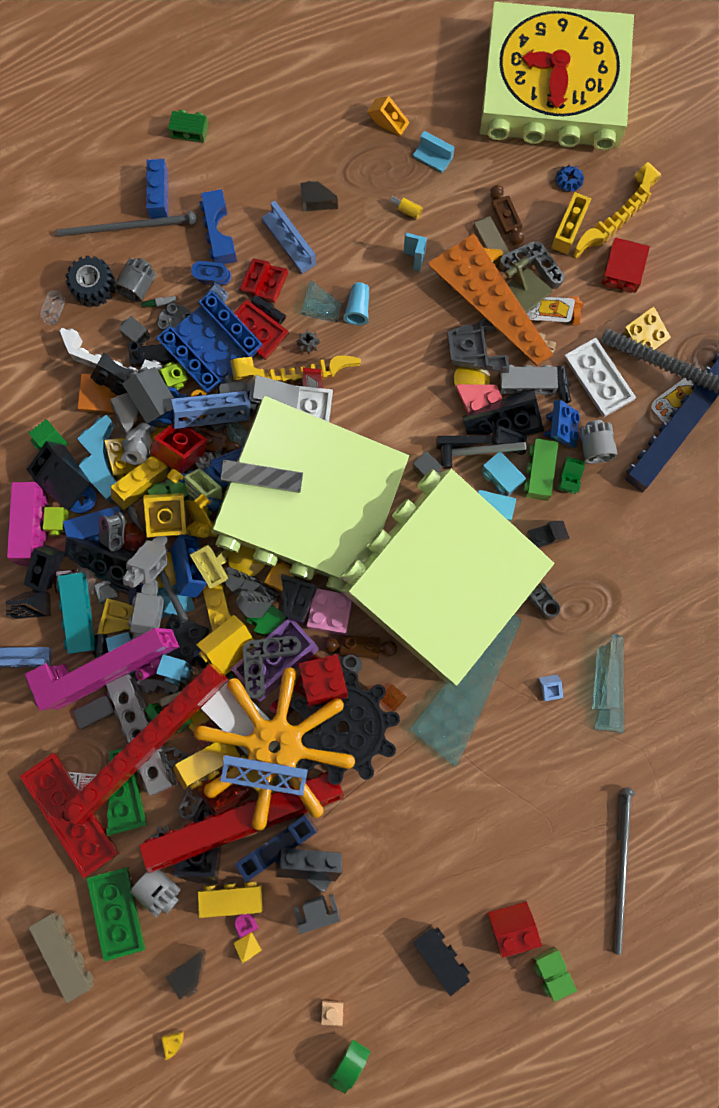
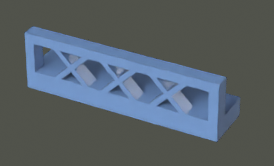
[261,201,316,274]
[171,391,250,429]
[0,647,52,668]
[221,755,308,796]

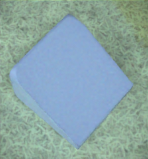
[539,675,563,701]

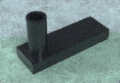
[128,341,178,367]
[436,436,493,469]

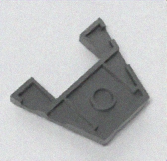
[448,318,509,373]

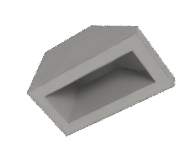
[110,392,139,437]

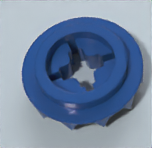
[556,164,585,192]
[71,486,97,514]

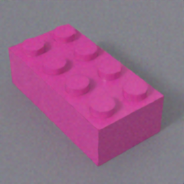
[7,482,49,566]

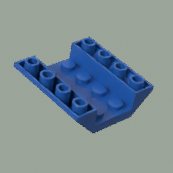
[156,290,262,393]

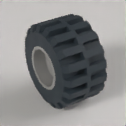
[65,255,115,307]

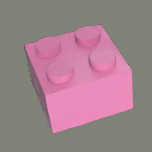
[307,589,353,635]

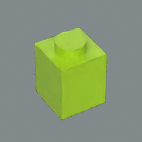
[43,507,69,537]

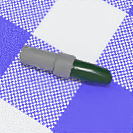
[142,296,177,308]

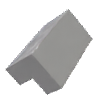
[246,375,299,409]

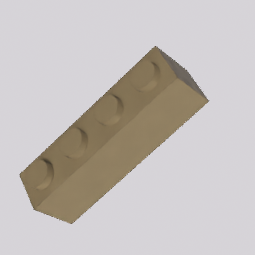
[29,912,94,1003]

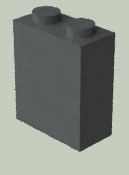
[122,367,174,423]

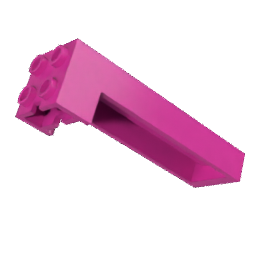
[25,628,179,711]

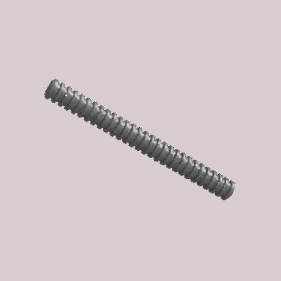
[601,328,719,393]

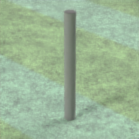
[452,442,526,457]

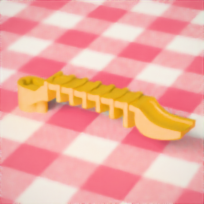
[573,162,661,259]
[230,356,361,383]

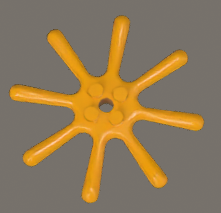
[194,667,355,830]

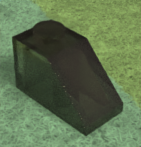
[301,181,338,212]
[166,949,206,999]

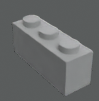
[499,365,558,395]

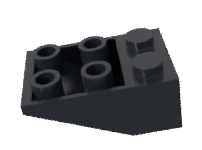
[27,441,91,510]

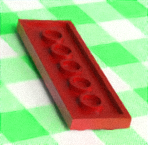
[19,753,119,878]

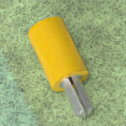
[389,196,423,220]

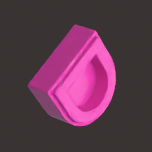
[234,913,259,938]

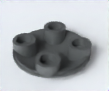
[158,303,191,333]

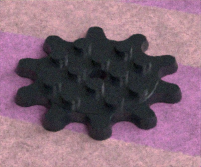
[291,671,400,785]

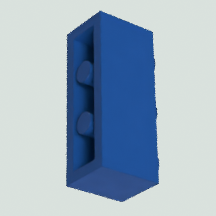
[147,159,168,219]
[63,505,128,542]
[170,535,207,598]

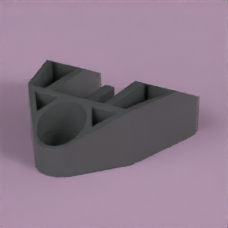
[224,567,279,618]

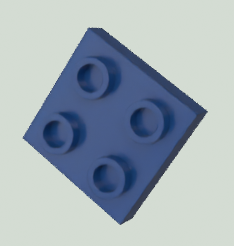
[544,400,580,448]

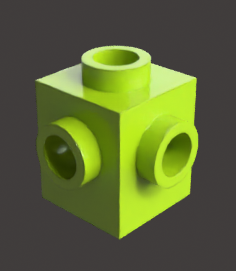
[159,362,188,390]

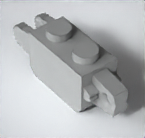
[123,536,168,588]
[129,580,164,639]

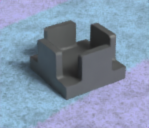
[293,893,341,935]

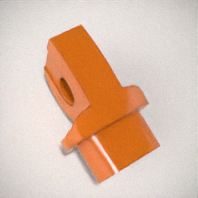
[567,296,583,325]

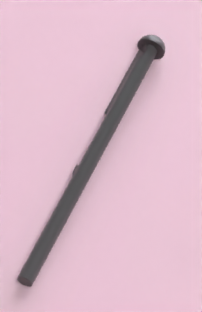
[56,211,197,237]
[126,504,188,623]
[613,787,635,955]

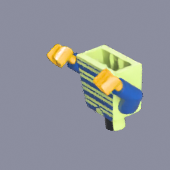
[167,468,222,516]

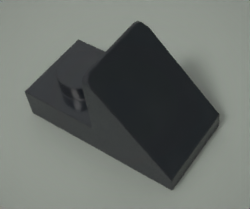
[527,521,569,548]

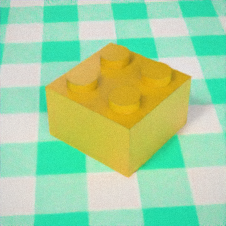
[144,493,186,537]

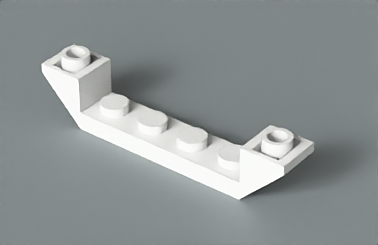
[60,328,163,372]

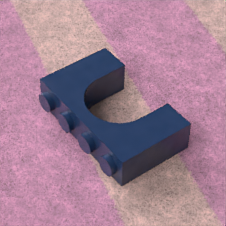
[235,813,319,882]

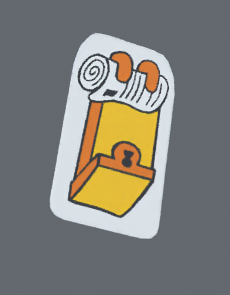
[526,297,575,322]
[652,378,693,423]

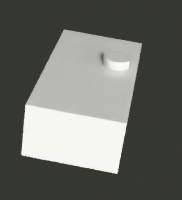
[201,682,279,755]

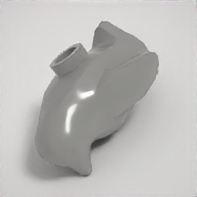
[121,422,156,465]

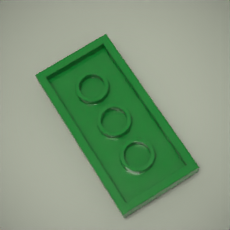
[87,867,146,962]

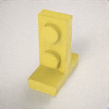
[190,544,230,589]

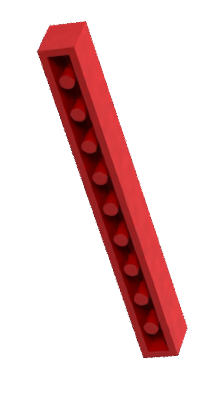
[62,664,229,825]
[139,771,344,873]

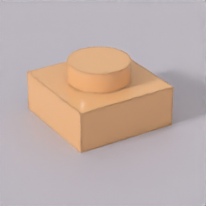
[322,1001,343,1026]

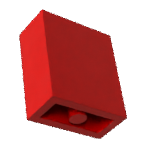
[601,237,650,293]

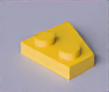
[97,598,134,634]

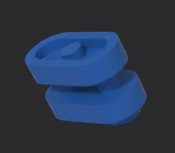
[191,261,232,286]

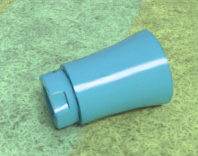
[343,282,369,326]

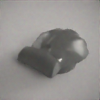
[338,654,362,675]

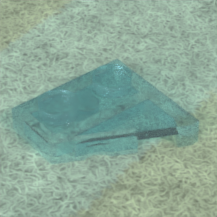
[302,281,341,323]

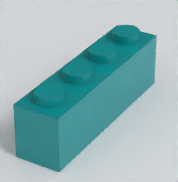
[56,573,95,654]

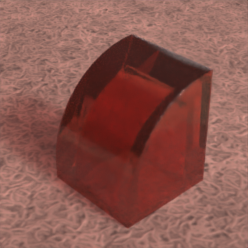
[122,523,146,551]

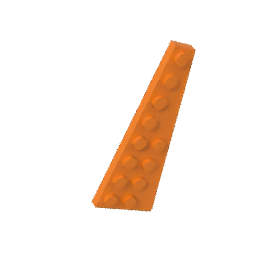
[428,234,553,366]

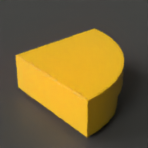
[162,1031,184,1060]

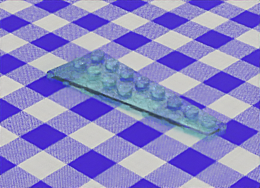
[410,614,522,767]

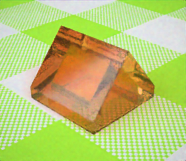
[381,684,407,712]

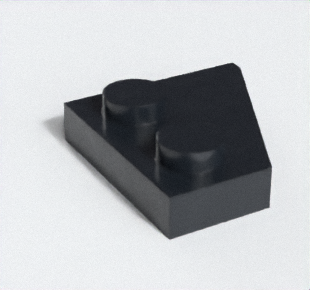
[281,574,318,624]

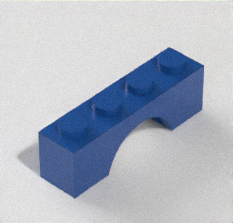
[199,189,237,264]

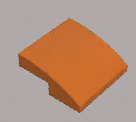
[78,374,119,415]

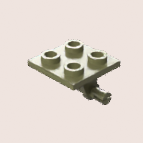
[505,256,553,313]

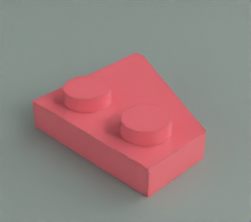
[455,384,503,414]

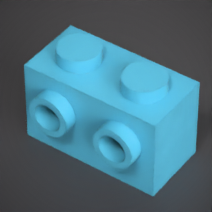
[156,654,193,686]

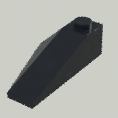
[462,389,544,436]
[64,537,138,595]
[6,589,51,620]
[173,796,225,884]

